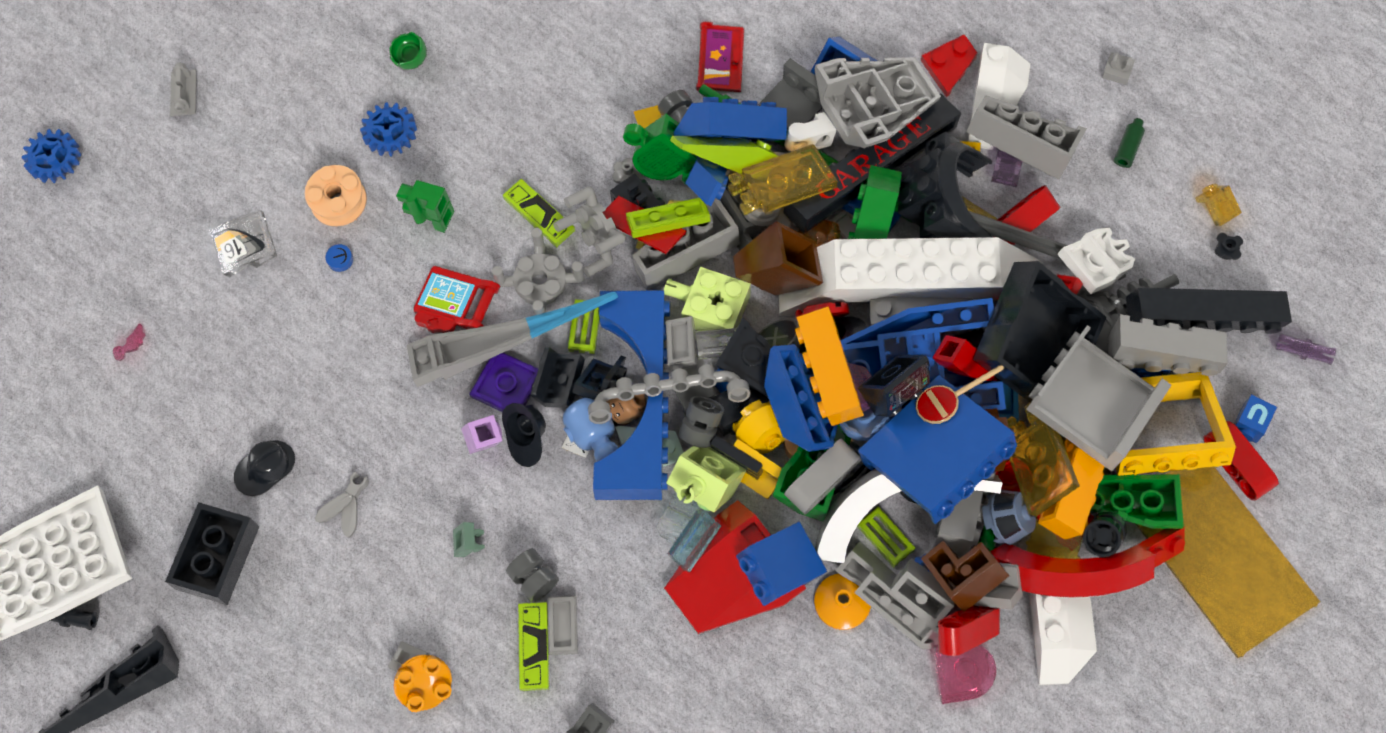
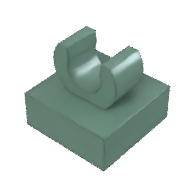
[453,522,485,557]

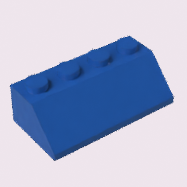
[674,97,787,142]

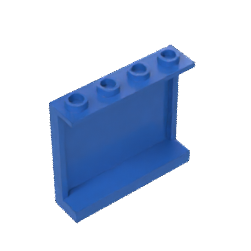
[858,375,1017,525]

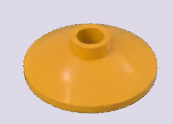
[814,573,871,630]

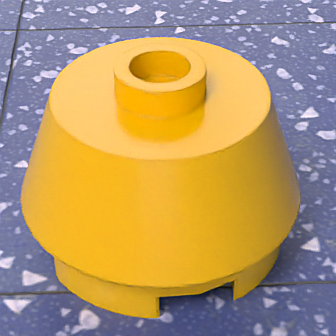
[733,400,785,454]

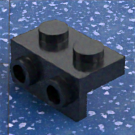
[531,347,585,408]
[572,355,627,400]

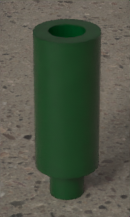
[1114,118,1145,168]

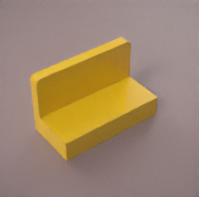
[733,439,782,499]

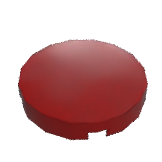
[795,302,849,323]

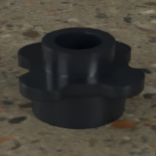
[1214,233,1243,260]

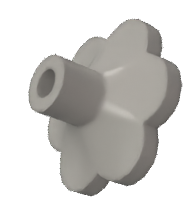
[612,158,642,183]

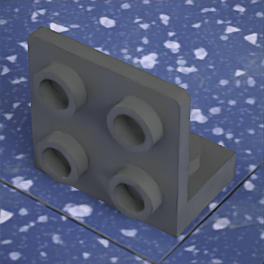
[758,58,823,130]

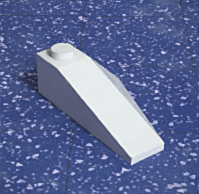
[968,43,1030,150]

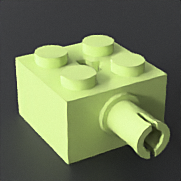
[664,267,751,341]
[666,446,746,512]

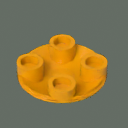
[394,655,452,712]

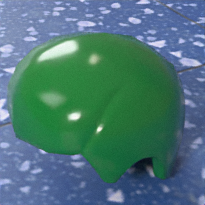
[389,32,427,70]

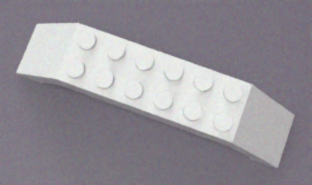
[779,237,1043,316]

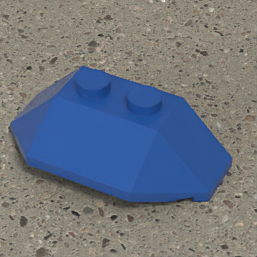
[764,344,838,452]

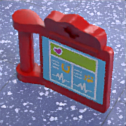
[413,266,501,333]

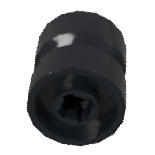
[1083,511,1128,557]

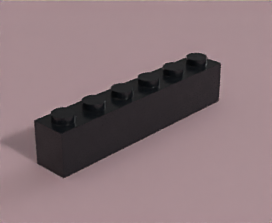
[1126,288,1292,334]

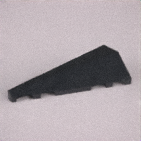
[38,625,180,733]

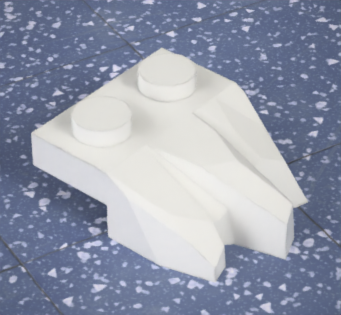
[1058,228,1135,294]

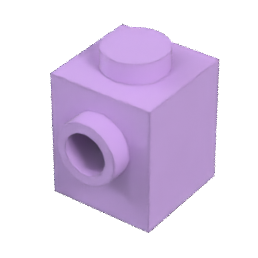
[461,415,502,454]

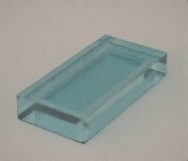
[667,508,721,572]

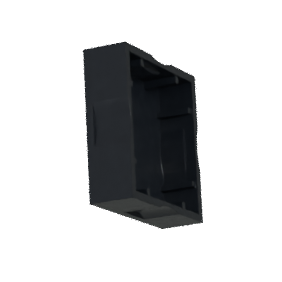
[973,261,1107,403]

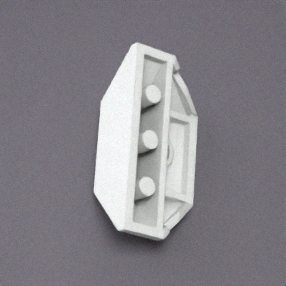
[1029,593,1097,685]

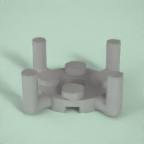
[553,186,626,277]
[492,228,585,315]

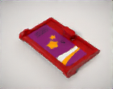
[696,22,744,92]

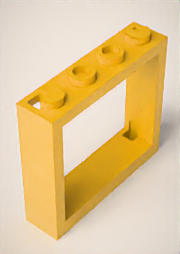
[1115,372,1236,476]

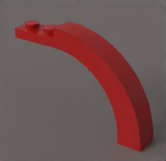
[932,274,1083,381]
[990,527,1185,597]

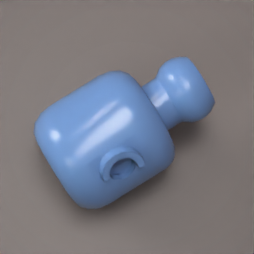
[562,397,619,461]

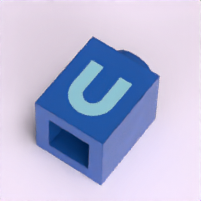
[1234,394,1277,443]

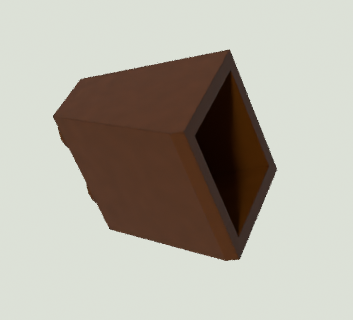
[733,221,823,296]

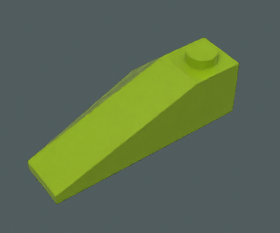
[670,136,778,184]

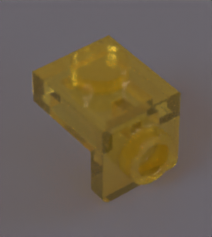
[1195,183,1242,226]

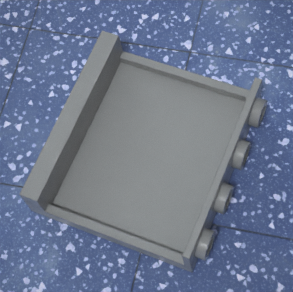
[1026,325,1171,471]

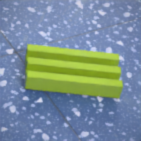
[568,299,600,354]
[857,507,916,568]

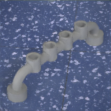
[588,365,750,424]

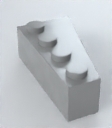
[966,95,1087,179]
[632,198,740,291]
[1108,314,1228,376]

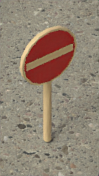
[916,365,1004,424]

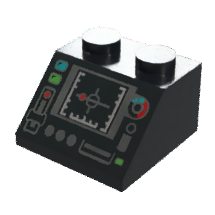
[857,354,930,417]

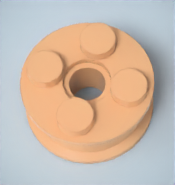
[305,165,367,227]

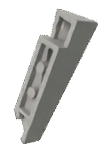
[835,542,938,649]

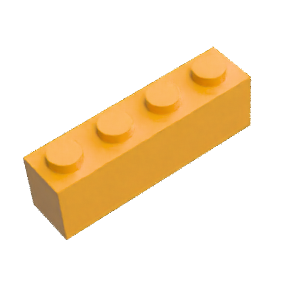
[795,307,864,426]
[1038,439,1104,540]

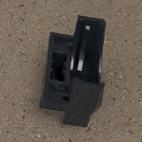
[898,131,993,238]

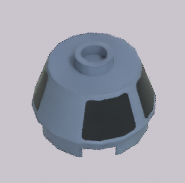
[982,489,1036,545]

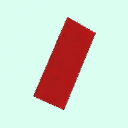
[602,196,686,254]

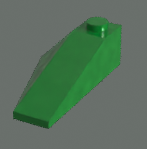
[773,424,851,522]
[1090,474,1184,529]

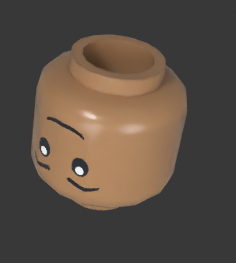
[607,394,647,425]

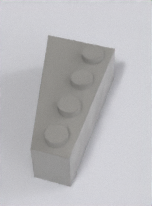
[933,490,988,558]

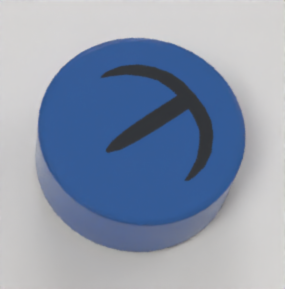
[325,244,353,272]

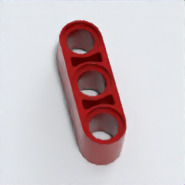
[993,185,1060,245]
[1203,421,1279,501]
[938,605,1000,656]

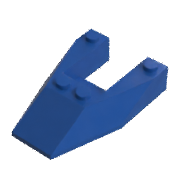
[840,298,1006,410]

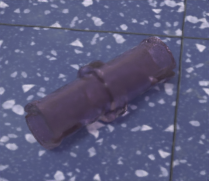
[1276,333,1336,365]

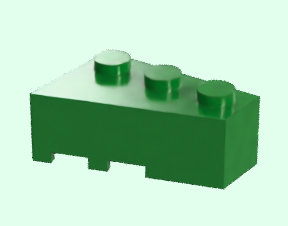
[848,165,902,239]

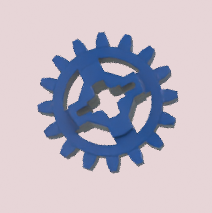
[360,102,417,157]
[22,129,81,183]

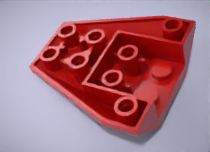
[664,500,806,634]

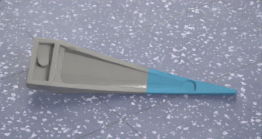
[407,292,618,387]

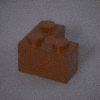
[921,540,1010,612]

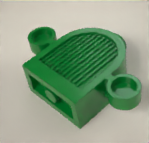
[623,114,698,186]

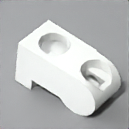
[784,112,836,154]

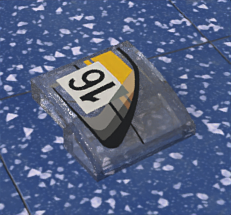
[210,211,278,277]

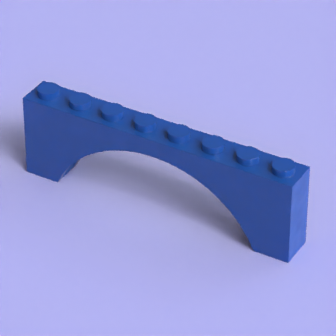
[593,291,670,500]

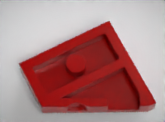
[921,34,978,97]

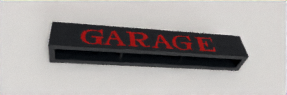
[783,93,961,234]

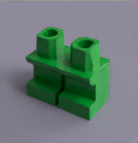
[396,180,455,233]

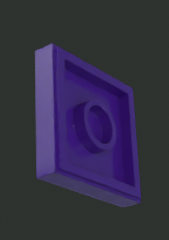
[469,353,538,412]

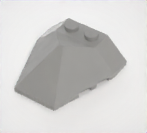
[814,57,941,148]

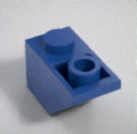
[686,156,729,206]

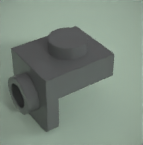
[566,703,615,733]

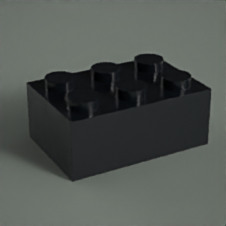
[165,502,259,605]

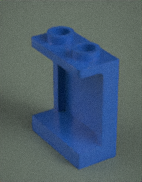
[736,521,828,606]

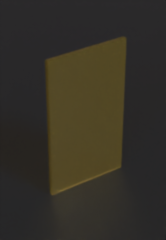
[1135,467,1320,658]

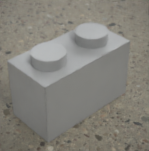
[890,558,955,627]

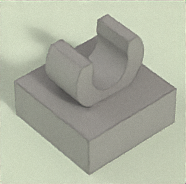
[1102,52,1135,85]
[388,641,429,672]

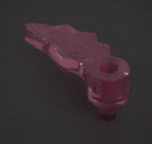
[113,324,145,361]

